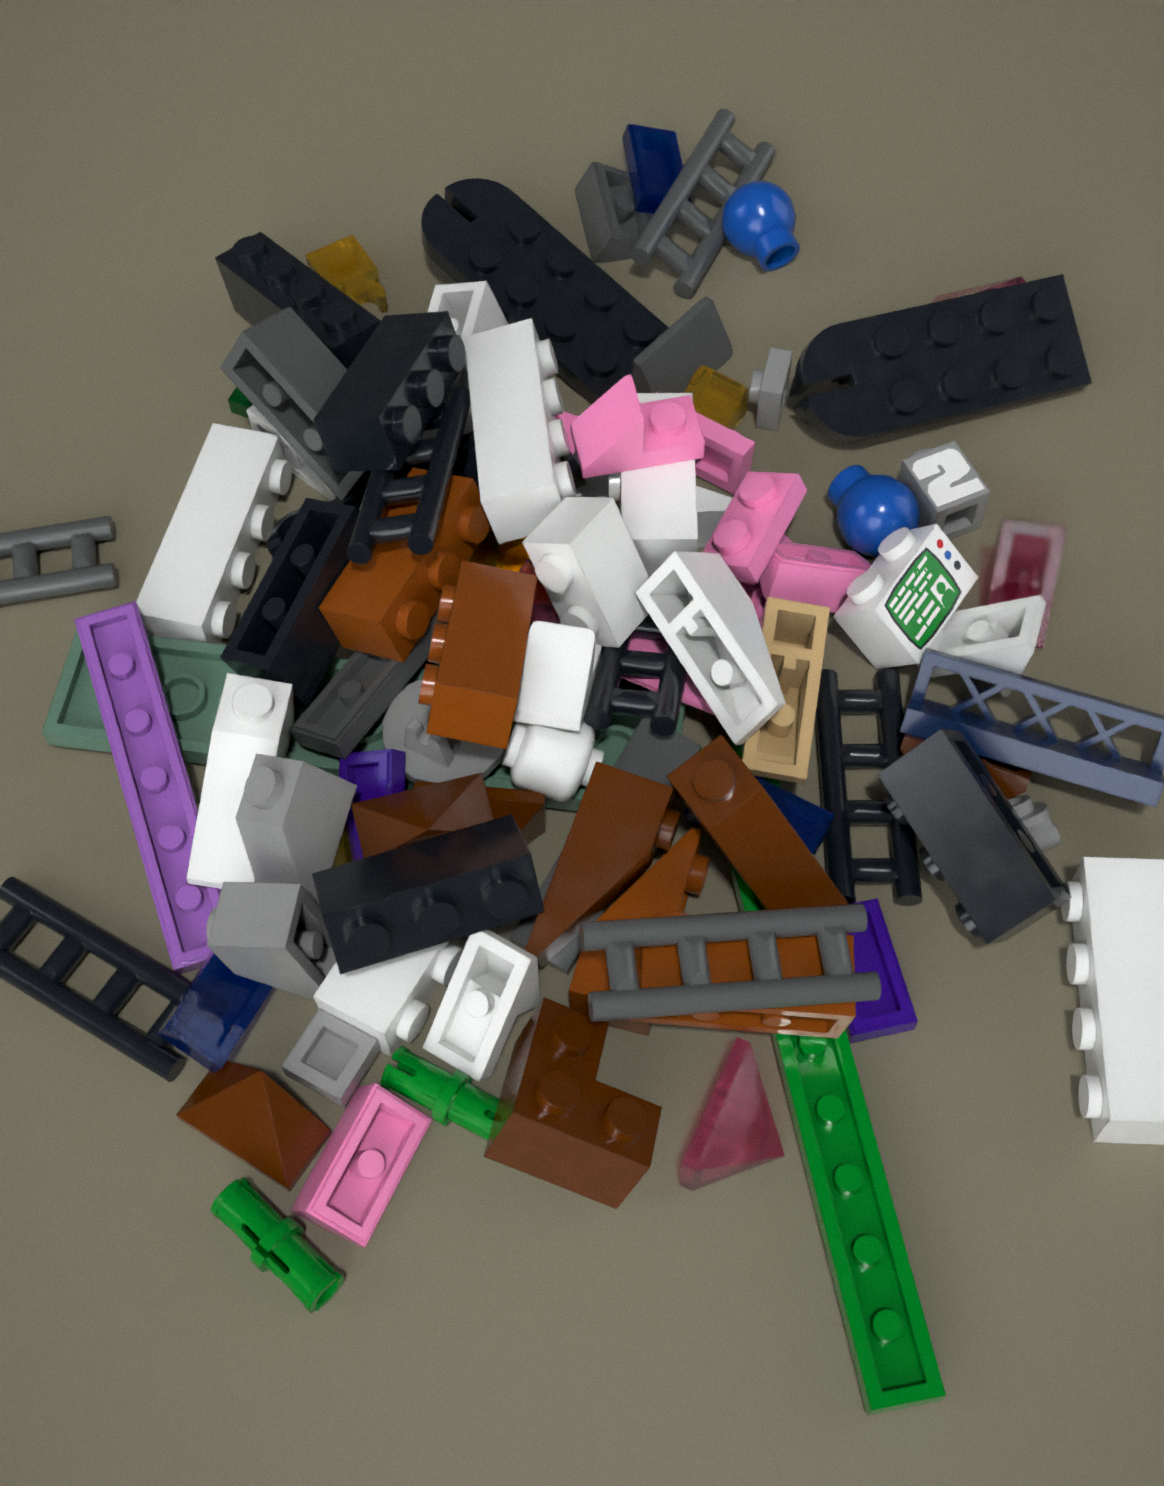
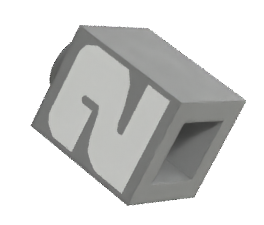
[898,441,991,540]

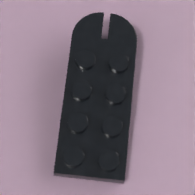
[421,178,669,404]
[789,274,1092,442]

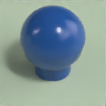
[722,181,800,271]
[828,465,920,557]

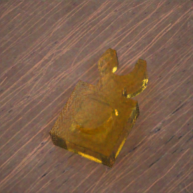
[305,234,388,313]

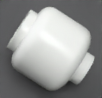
[502,720,604,802]

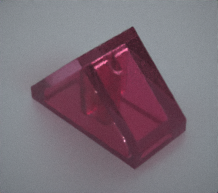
[984,517,1067,648]

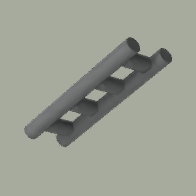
[631,109,775,299]
[0,516,118,605]
[579,904,881,1022]

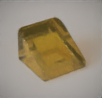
[684,365,748,430]

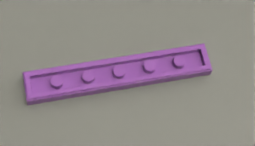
[74,601,221,975]

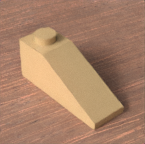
[741,596,830,784]

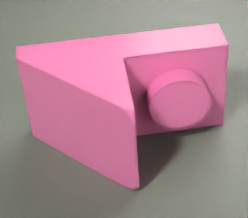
[570,374,705,479]

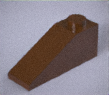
[666,735,849,910]
[525,761,682,968]

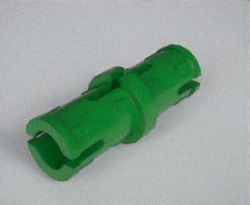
[381,1046,499,1141]
[210,1177,345,1313]

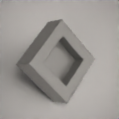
[748,347,793,432]
[281,1008,381,1108]

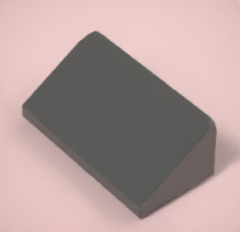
[575,161,649,263]
[633,296,733,393]

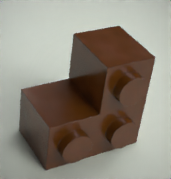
[483,997,662,1209]

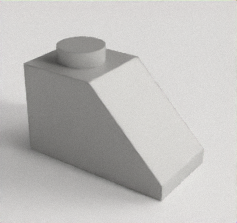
[235,754,357,907]
[206,882,336,1001]

